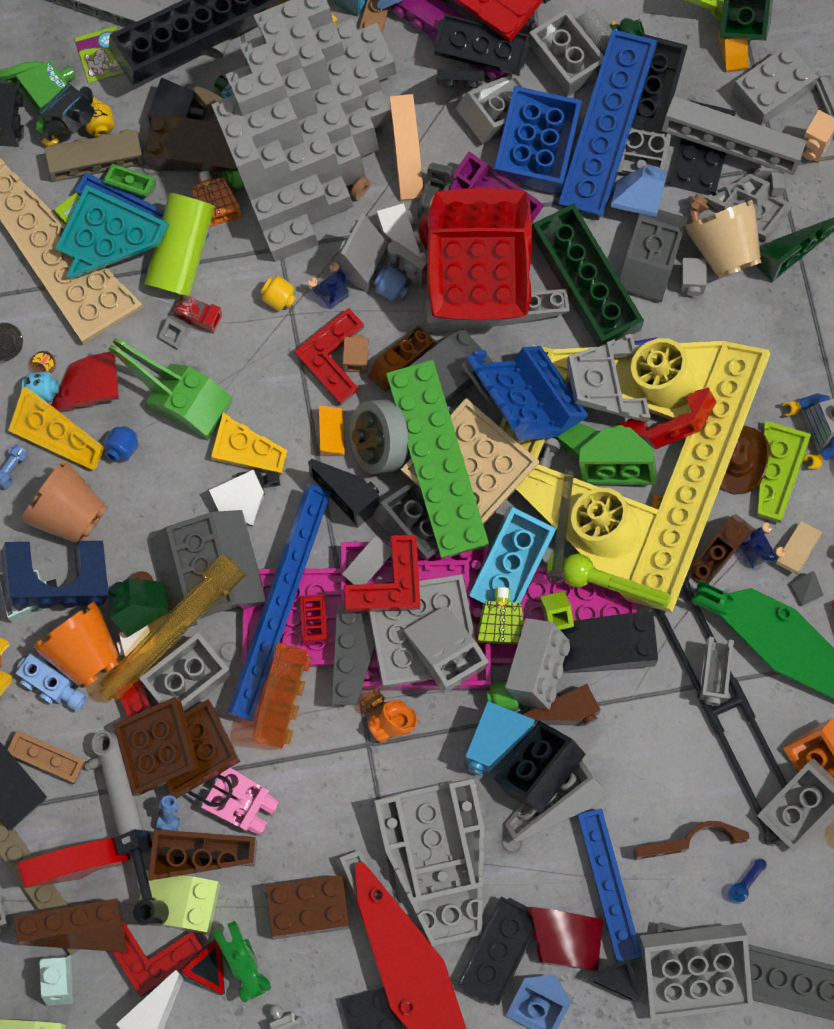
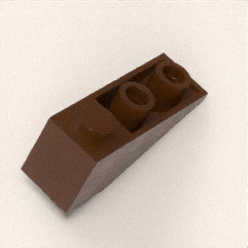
[368,326,435,392]
[688,514,755,584]

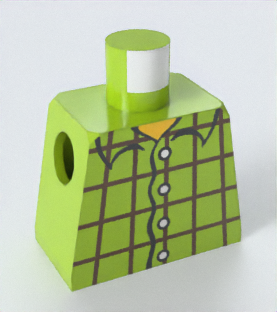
[476,587,524,645]

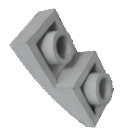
[342,535,392,585]

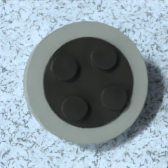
[350,399,409,474]

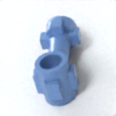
[0,444,28,489]
[156,795,180,831]

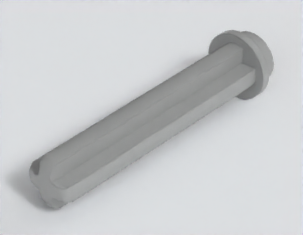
[815,70,834,117]

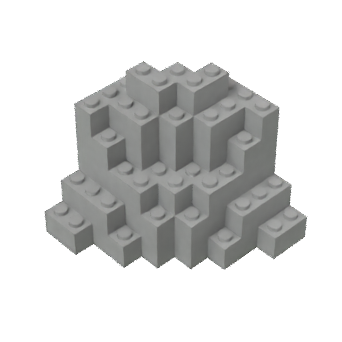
[211,0,397,262]

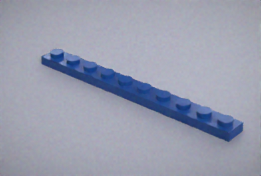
[227,483,331,722]

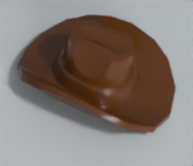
[720,425,769,495]

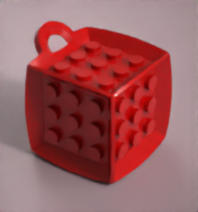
[419,188,532,321]

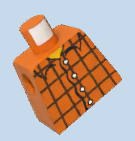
[192,171,242,227]

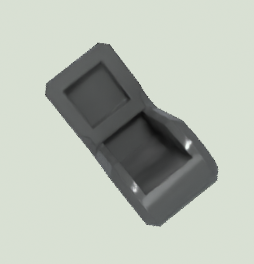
[417,162,453,219]

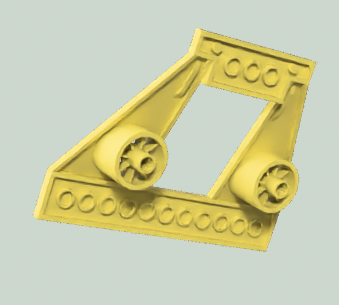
[499,338,770,613]

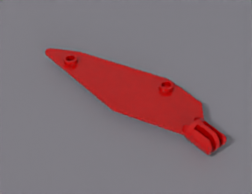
[355,862,467,1029]

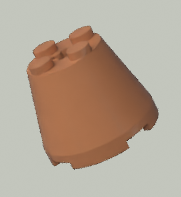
[20,460,108,543]

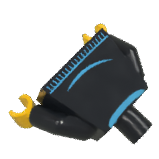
[38,83,98,147]

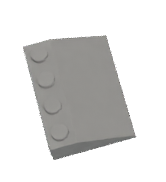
[640,923,753,1020]

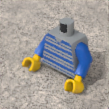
[782,393,834,469]

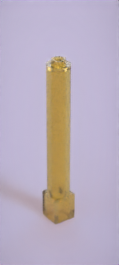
[99,554,246,701]

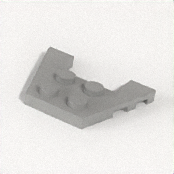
[566,334,650,422]

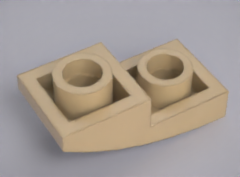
[776,521,823,575]

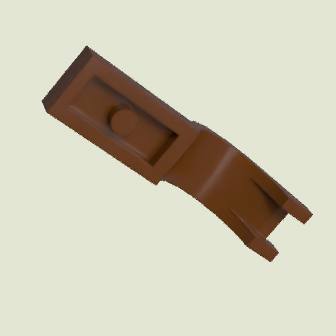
[633,821,750,860]

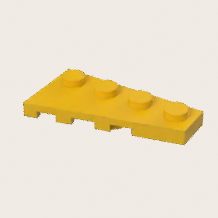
[8,386,104,470]

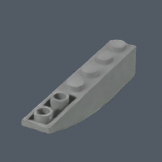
[424,289,570,333]

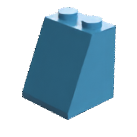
[464,701,535,776]

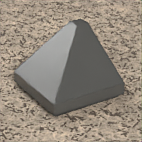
[790,571,823,606]

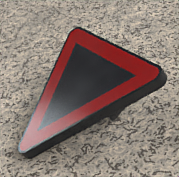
[179,938,225,995]

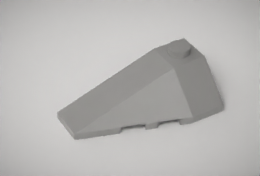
[505,759,608,842]

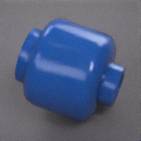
[102,426,138,462]

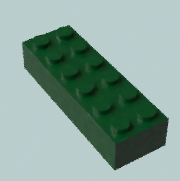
[532,204,644,347]

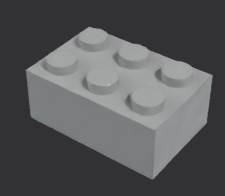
[528,9,604,96]
[732,44,818,126]
[505,618,570,710]
[139,632,231,713]

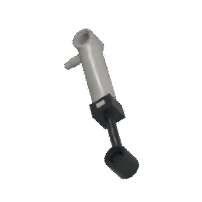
[84,730,169,926]

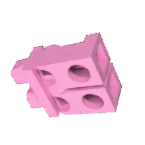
[201,768,279,836]

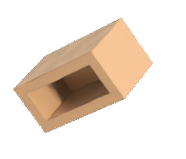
[802,110,834,163]

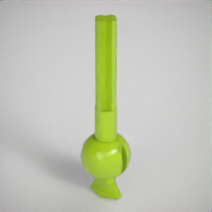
[547,550,671,608]

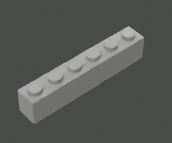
[662,96,807,175]

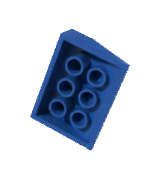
[494,86,582,195]

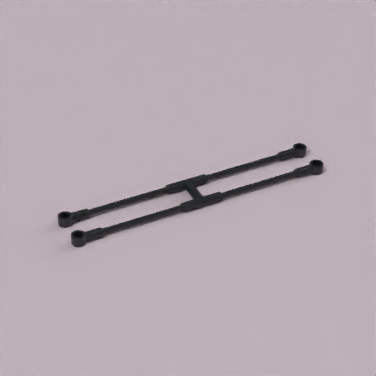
[654,573,787,846]

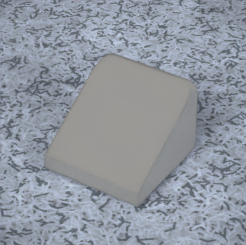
[158,315,193,349]

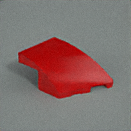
[52,352,119,412]

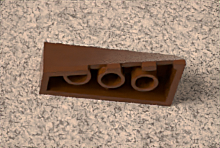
[148,829,257,881]
[14,898,128,953]

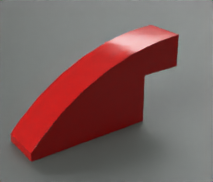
[16,837,131,888]

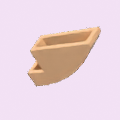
[390,94,423,202]

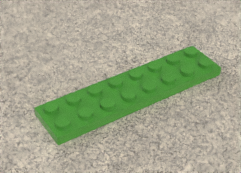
[386,360,489,559]

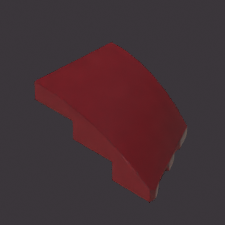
[527,907,603,971]

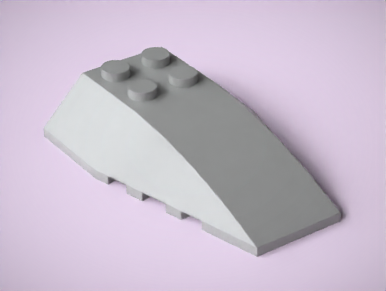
[374,778,485,946]

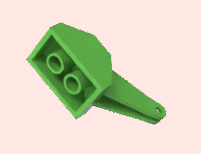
[108,338,233,440]
[551,423,657,485]

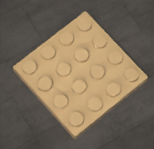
[401,398,539,525]

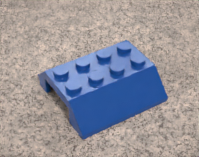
[466,346,588,441]

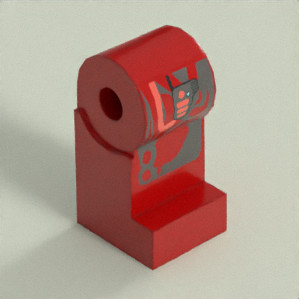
[173,295,222,334]

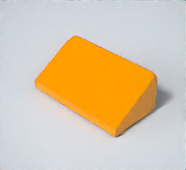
[319,406,345,456]

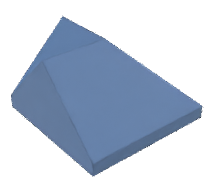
[506,974,571,1029]

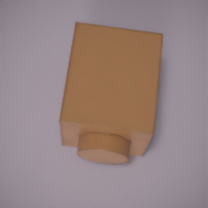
[343,335,369,373]

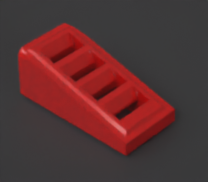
[300,594,328,645]

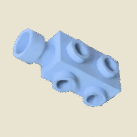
[16,653,87,712]

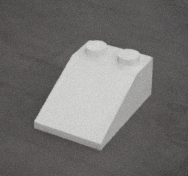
[116,970,184,1029]

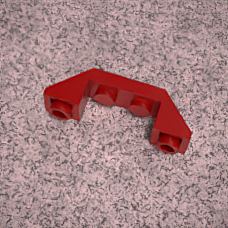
[619,387,717,449]

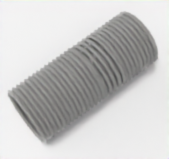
[576,9,612,55]

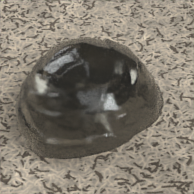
[0,322,23,361]

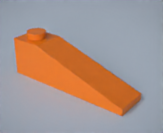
[783,718,834,778]

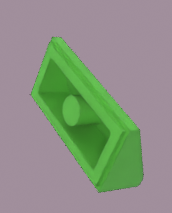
[103,163,156,198]

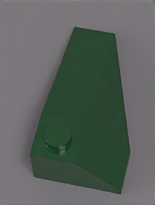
[756,217,834,282]

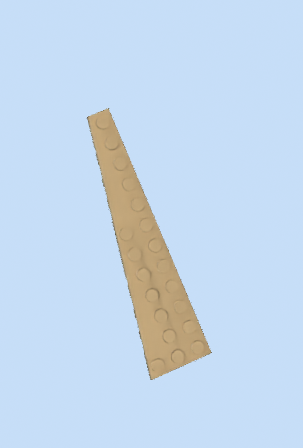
[0,158,143,344]

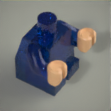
[308,262,349,310]
[741,523,785,568]

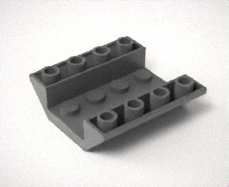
[150,510,266,632]

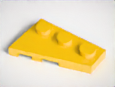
[211,413,288,476]

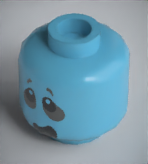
[22,372,59,402]

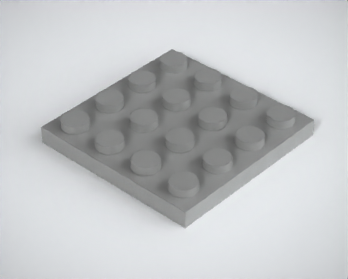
[368,574,476,688]

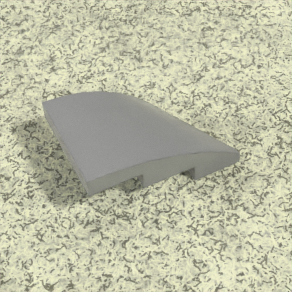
[706,174,791,242]

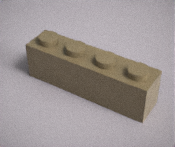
[45,129,144,182]

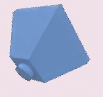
[611,166,667,217]

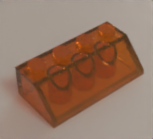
[253,642,312,749]

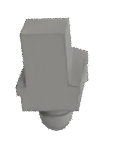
[753,164,785,196]
[269,1004,302,1029]

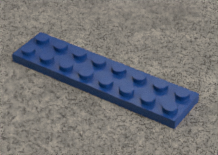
[558,29,657,218]

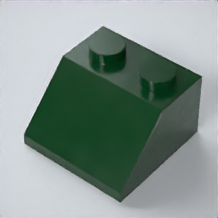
[720,0,773,41]
[108,578,169,637]

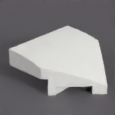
[209,470,264,526]

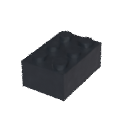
[494,720,586,814]

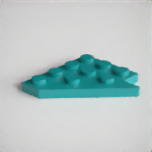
[55,185,170,279]

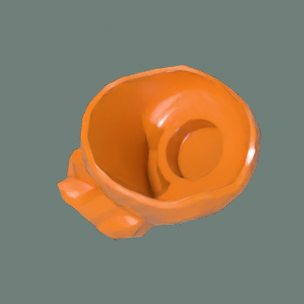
[368,700,417,743]

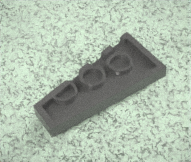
[332,605,375,705]

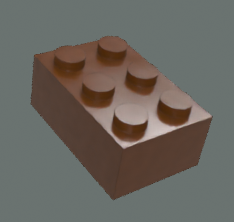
[266,875,350,940]

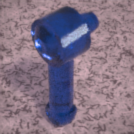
[728,858,767,904]

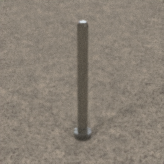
[547,469,574,583]

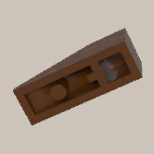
[522,684,601,726]

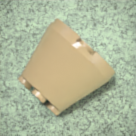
[685,200,761,279]

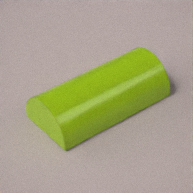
[144,193,215,296]

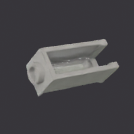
[699,637,734,706]

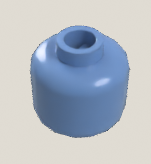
[373,266,409,302]

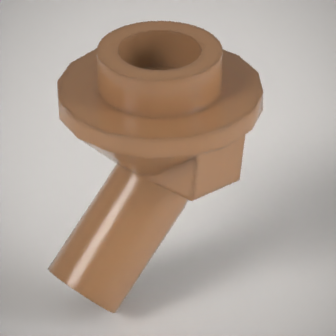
[688,194,710,223]

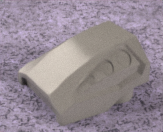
[618,128,671,174]

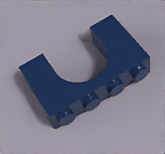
[1,541,109,609]

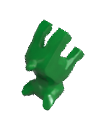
[212,921,271,1003]

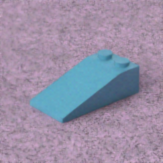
[469,507,556,603]

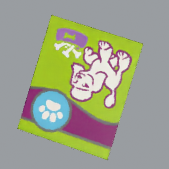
[75,26,124,83]

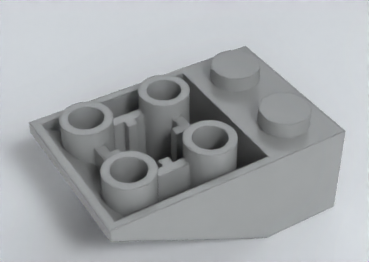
[339,213,388,292]
[403,605,489,694]

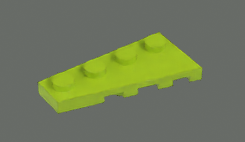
[758,421,811,523]

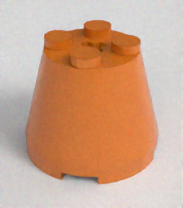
[33,601,119,687]

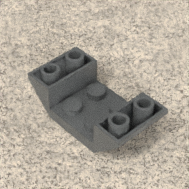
[620,209,688,303]

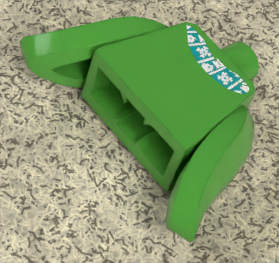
[0,61,76,135]

